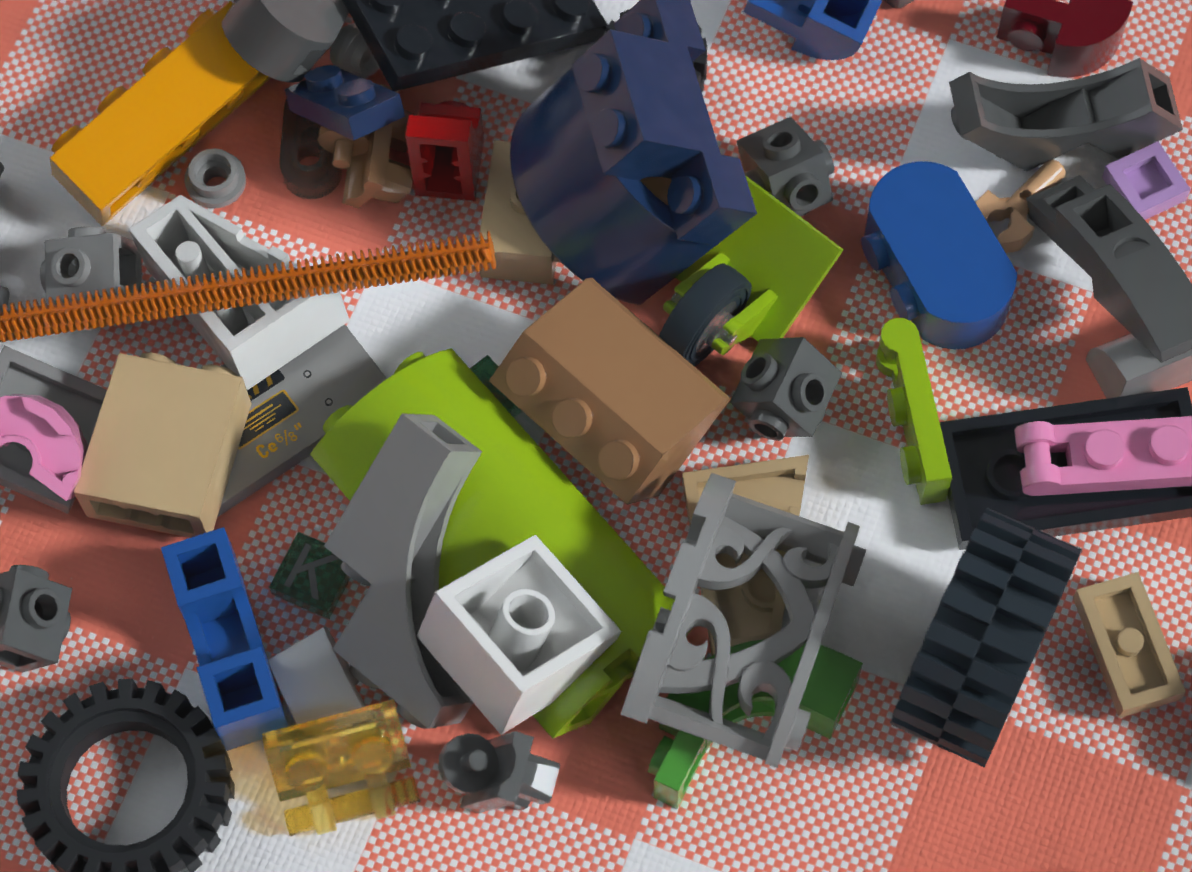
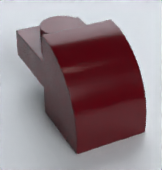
[996,0,1134,78]

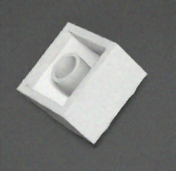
[417,534,621,735]

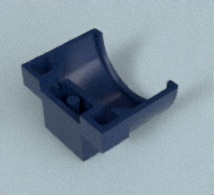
[510,0,757,305]

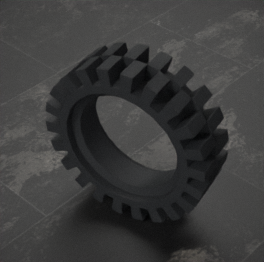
[16,679,235,872]

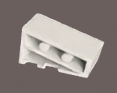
[129,195,350,390]

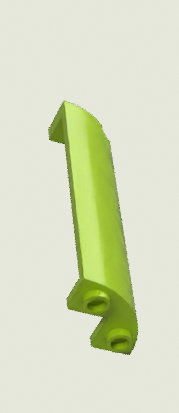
[310,348,693,739]

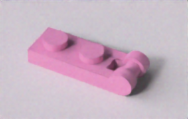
[1014,416,1192,496]

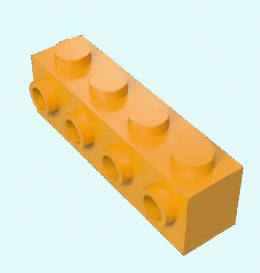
[49,0,271,227]

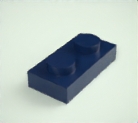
[284,65,405,141]

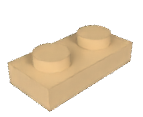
[1073,572,1186,718]

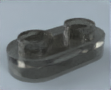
[279,98,343,199]

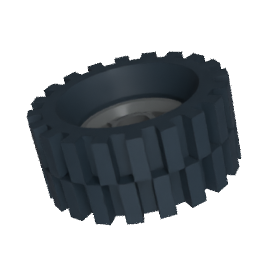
[890,508,1082,768]

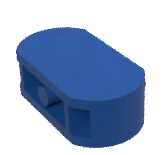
[861,161,1017,349]

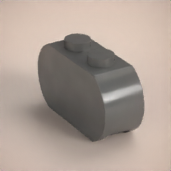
[221,0,349,83]

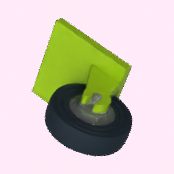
[659,176,844,367]

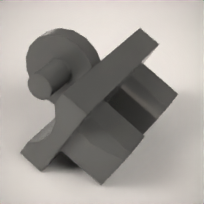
[438,731,560,814]

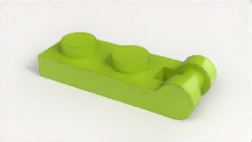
[876,318,952,505]

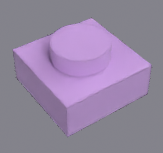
[1102,141,1191,220]

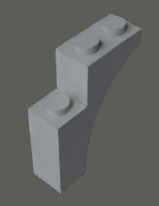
[324,414,482,729]

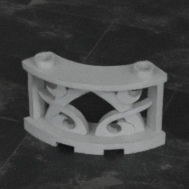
[621,473,867,768]

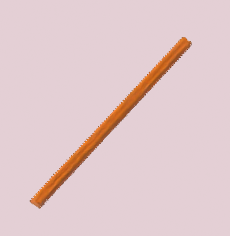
[0,231,497,342]

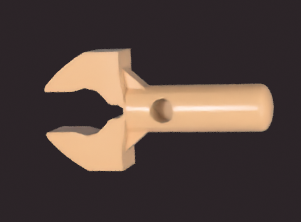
[976,159,1066,253]

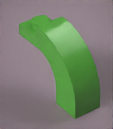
[648,639,863,809]

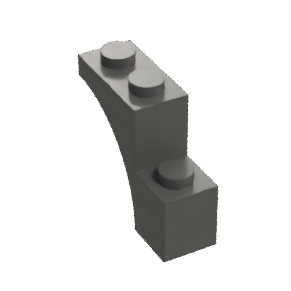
[949,58,1183,172]

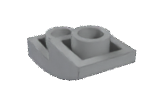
[268,626,389,781]

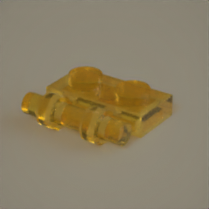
[262,699,421,836]

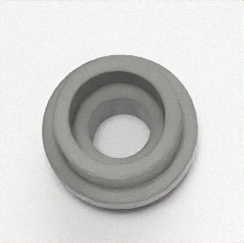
[184,148,246,208]

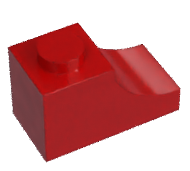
[405,100,485,201]

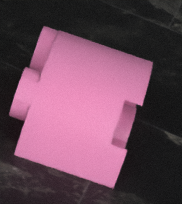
[0,394,89,501]

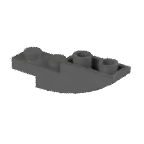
[1026,175,1192,363]

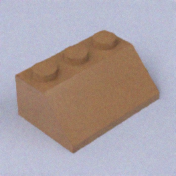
[489,278,731,505]

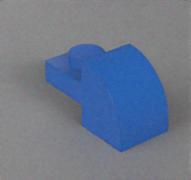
[743,0,882,60]

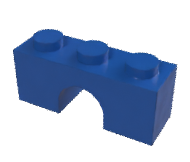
[161,527,290,751]

